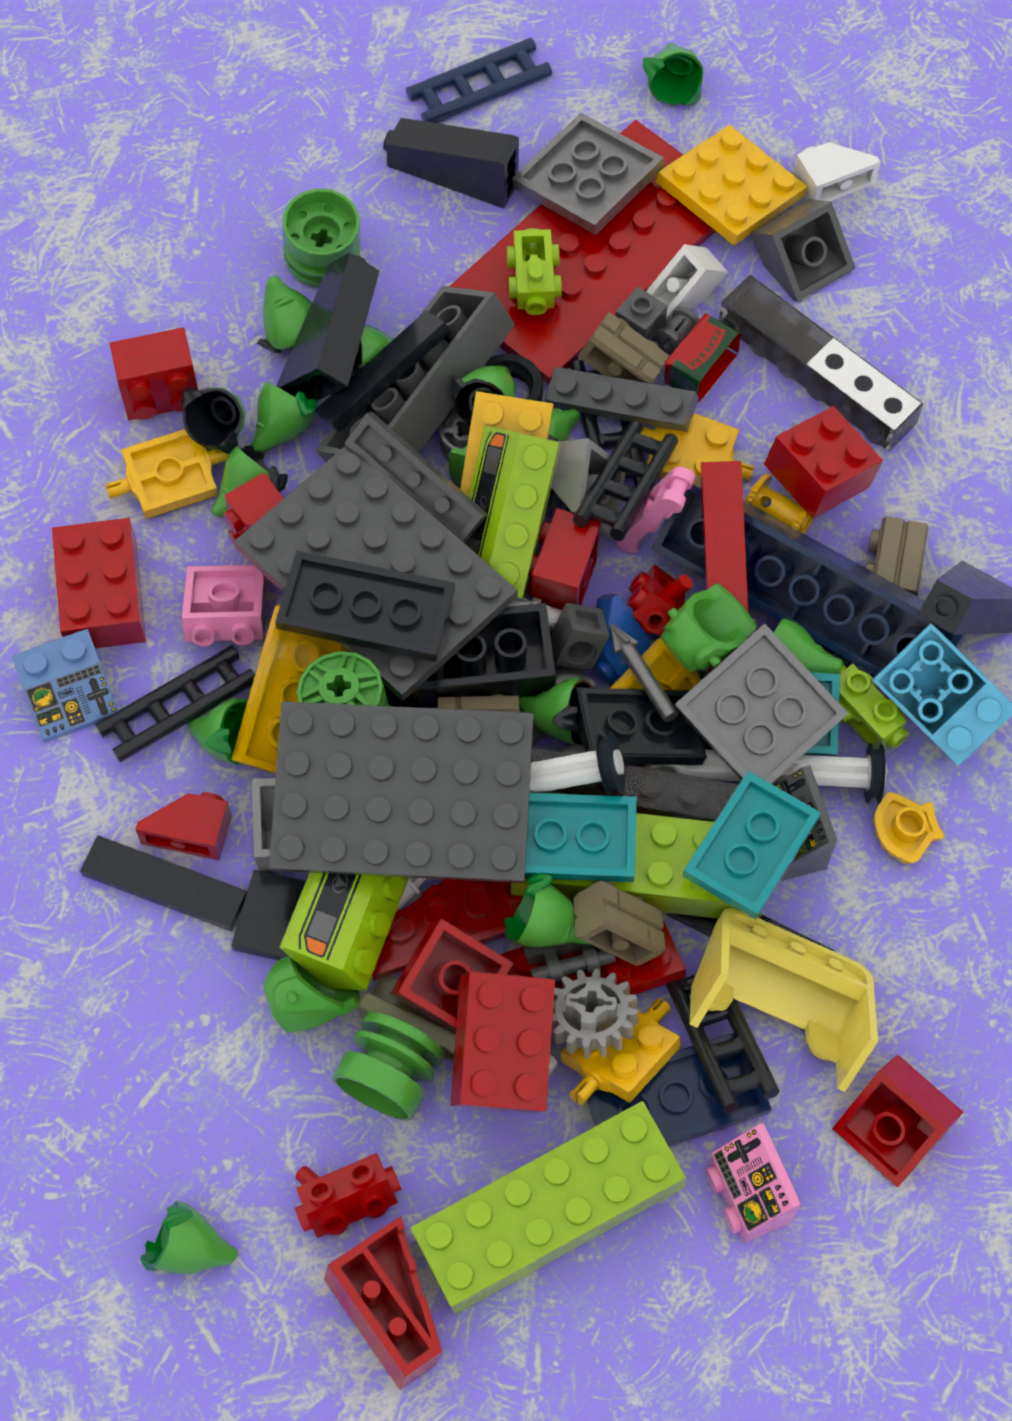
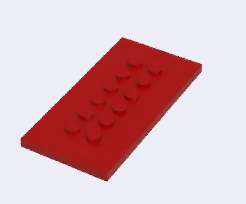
[449,120,716,386]

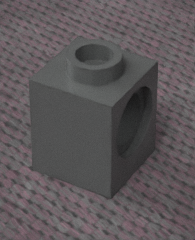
[615,287,668,342]
[550,603,610,670]

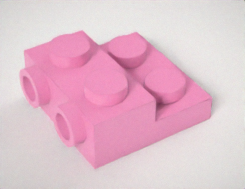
[182,565,266,646]

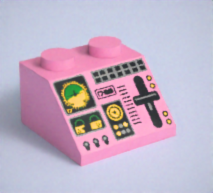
[705,1123,801,1243]

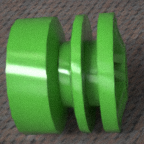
[282,188,360,287]
[297,651,389,706]
[332,1011,445,1121]

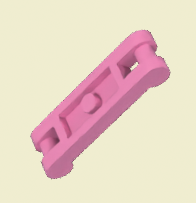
[616,466,695,554]

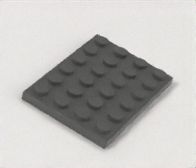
[234,445,517,701]
[269,701,534,883]

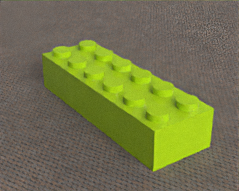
[511,813,763,919]
[410,1101,686,1315]

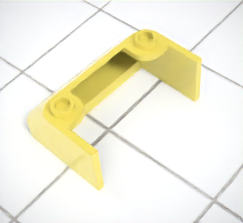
[689,908,878,1092]

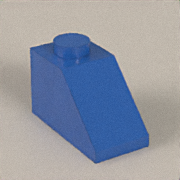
[594,593,652,686]

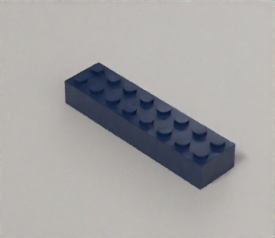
[651,475,967,675]

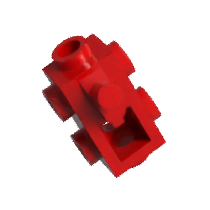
[627,564,693,637]
[295,1153,402,1238]

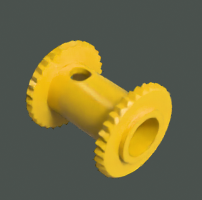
[745,473,813,534]

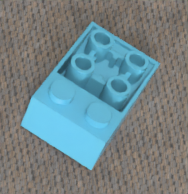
[872,623,1012,766]

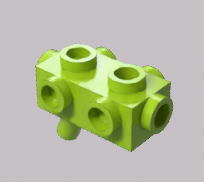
[507,228,562,315]
[836,664,910,750]

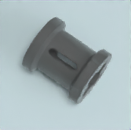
[654,306,700,355]

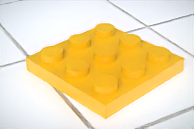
[656,124,808,246]

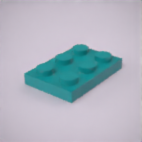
[682,771,821,920]
[525,793,637,882]

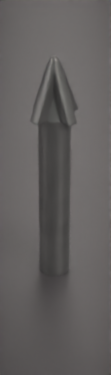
[610,624,678,722]

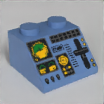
[12,629,118,743]

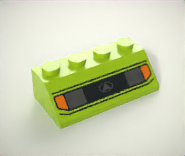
[466,426,561,598]
[279,873,409,990]

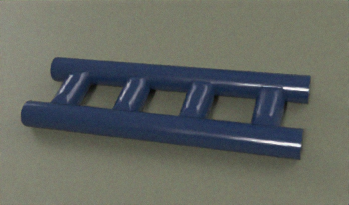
[406,37,552,123]

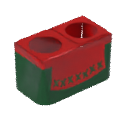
[664,313,741,402]

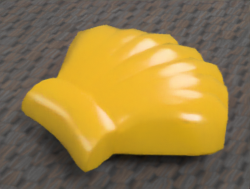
[873,792,945,864]

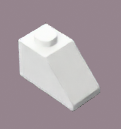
[793,142,881,201]
[646,244,729,324]

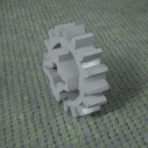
[552,968,639,1059]

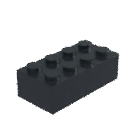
[394,603,556,708]

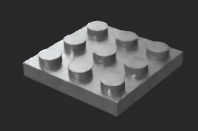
[512,113,665,235]
[674,624,849,784]

